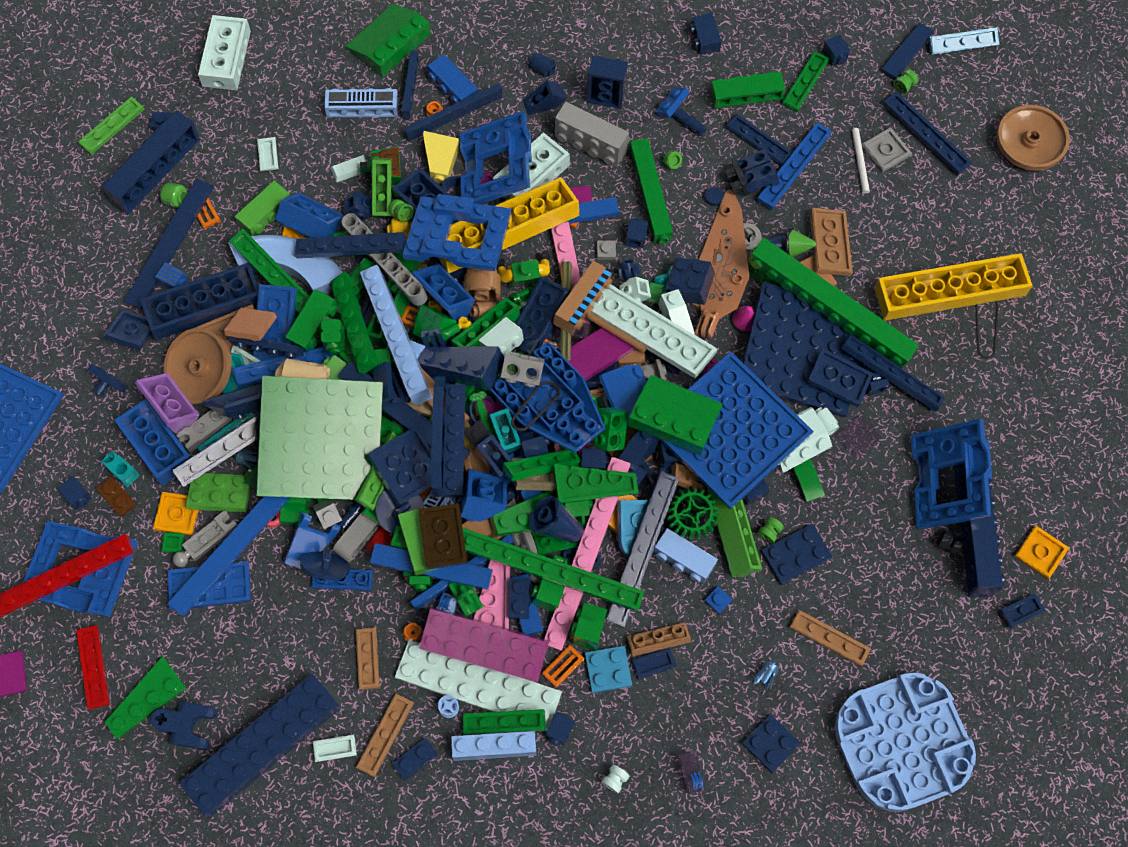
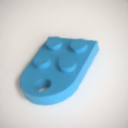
[617,500,657,557]

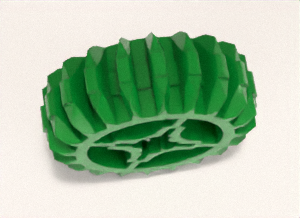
[666,487,720,540]

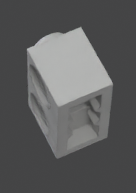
[501,351,545,387]

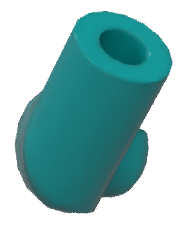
[654,266,672,285]

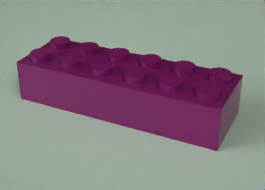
[419,607,549,682]

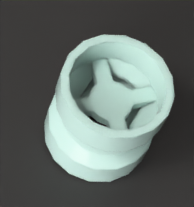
[601,765,630,794]

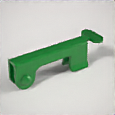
[469,391,497,440]

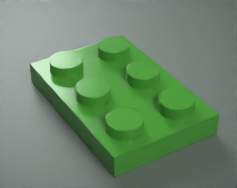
[186,473,251,512]

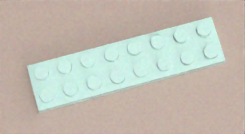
[592,285,717,378]
[395,640,562,731]

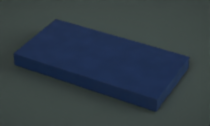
[515,276,571,357]

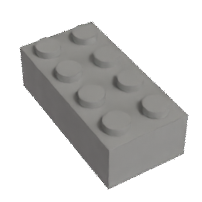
[555,102,629,167]

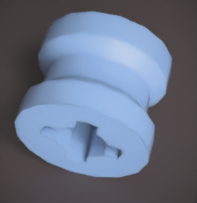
[438,695,459,718]

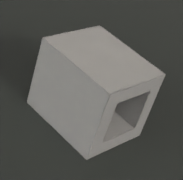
[313,499,342,529]

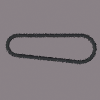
[975,301,999,359]
[511,381,560,431]

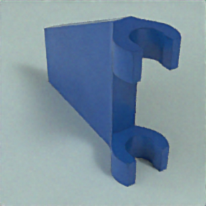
[283,512,341,569]

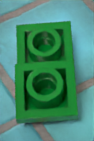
[793,459,825,502]

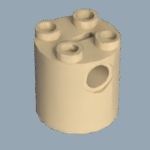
[275,358,330,379]

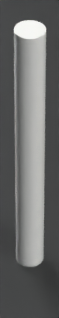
[852,128,870,193]

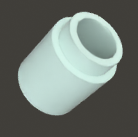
[815,407,839,436]

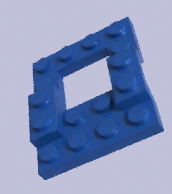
[460,111,532,204]
[403,194,511,272]
[911,419,992,530]
[23,521,138,618]

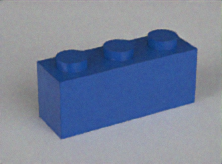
[427,54,478,104]

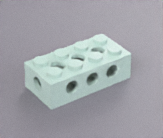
[198,15,251,90]
[493,132,570,200]

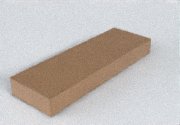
[356,627,380,690]

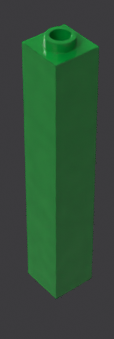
[630,138,673,244]

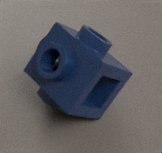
[344,191,372,221]

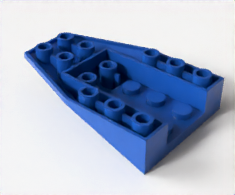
[490,341,606,453]

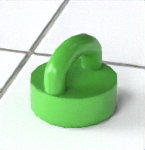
[662,150,682,169]

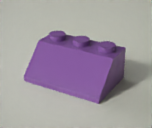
[135,373,199,434]

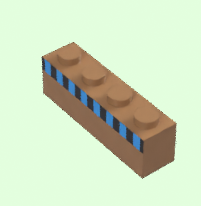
[553,261,613,335]

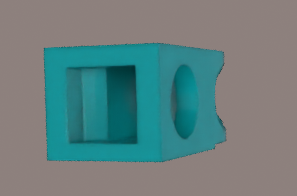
[101,451,140,488]

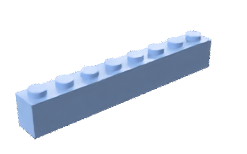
[360,265,433,406]

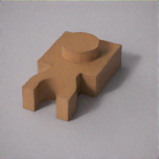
[671,463,703,489]

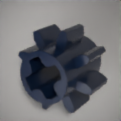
[617,259,640,281]

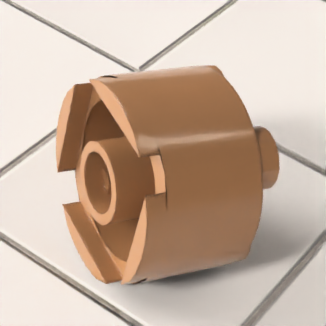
[463,268,501,303]

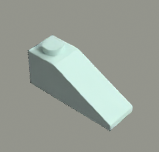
[658,289,695,335]

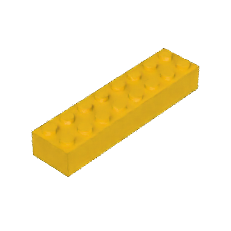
[438,177,579,273]
[874,253,1032,321]

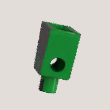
[360,147,401,185]

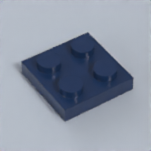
[105,309,152,351]
[742,714,801,773]

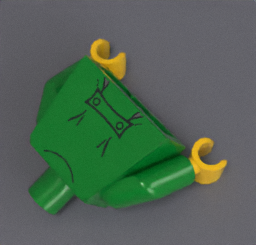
[413,300,471,346]

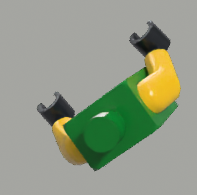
[496,251,550,288]

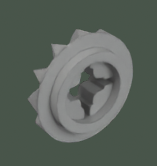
[743,223,761,250]

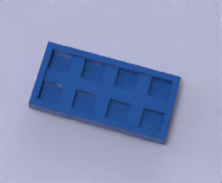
[168,561,251,611]

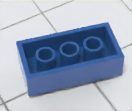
[114,398,191,486]

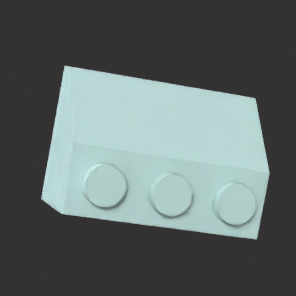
[776,407,832,473]

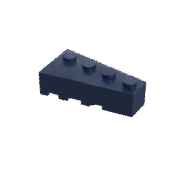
[418,346,505,391]

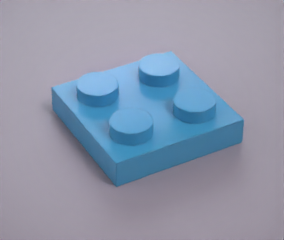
[585,646,632,693]

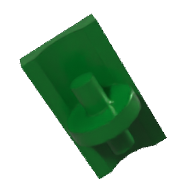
[448,582,484,617]

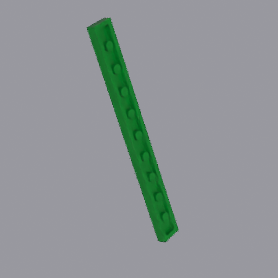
[229,229,357,366]
[462,527,645,611]

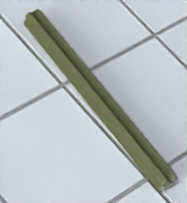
[560,261,572,361]

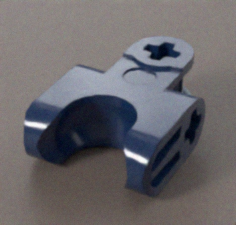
[151,702,218,751]

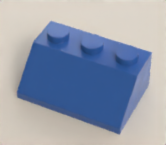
[275,192,345,238]
[412,264,475,320]
[599,365,647,427]
[461,469,507,522]

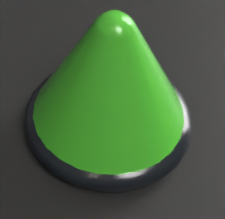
[785,228,816,257]

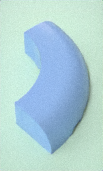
[228,235,343,294]

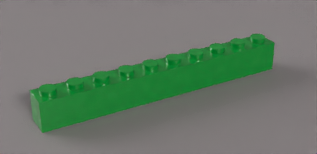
[747,237,919,368]

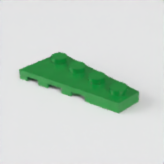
[554,464,638,504]
[490,488,558,537]
[105,656,187,740]

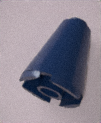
[529,495,583,543]

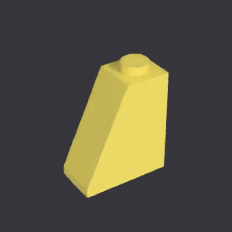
[423,131,460,184]

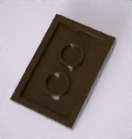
[419,503,467,570]

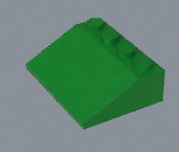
[345,3,431,78]
[628,375,723,456]

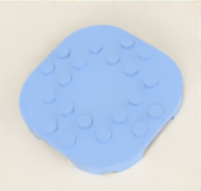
[835,673,976,812]

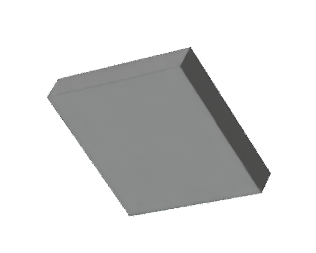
[862,127,912,173]

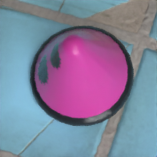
[730,305,756,334]

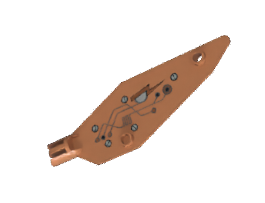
[694,190,749,339]

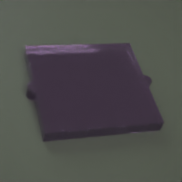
[836,415,882,458]

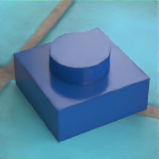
[704,586,733,615]

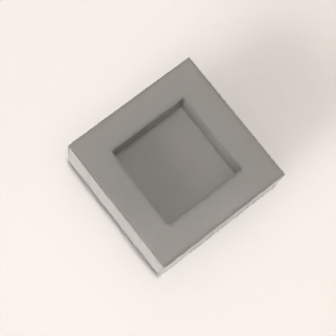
[597,240,616,260]

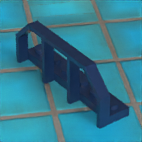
[431,376,466,497]

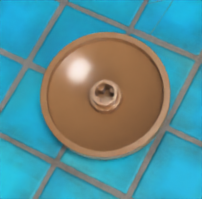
[996,105,1070,171]
[163,328,232,405]

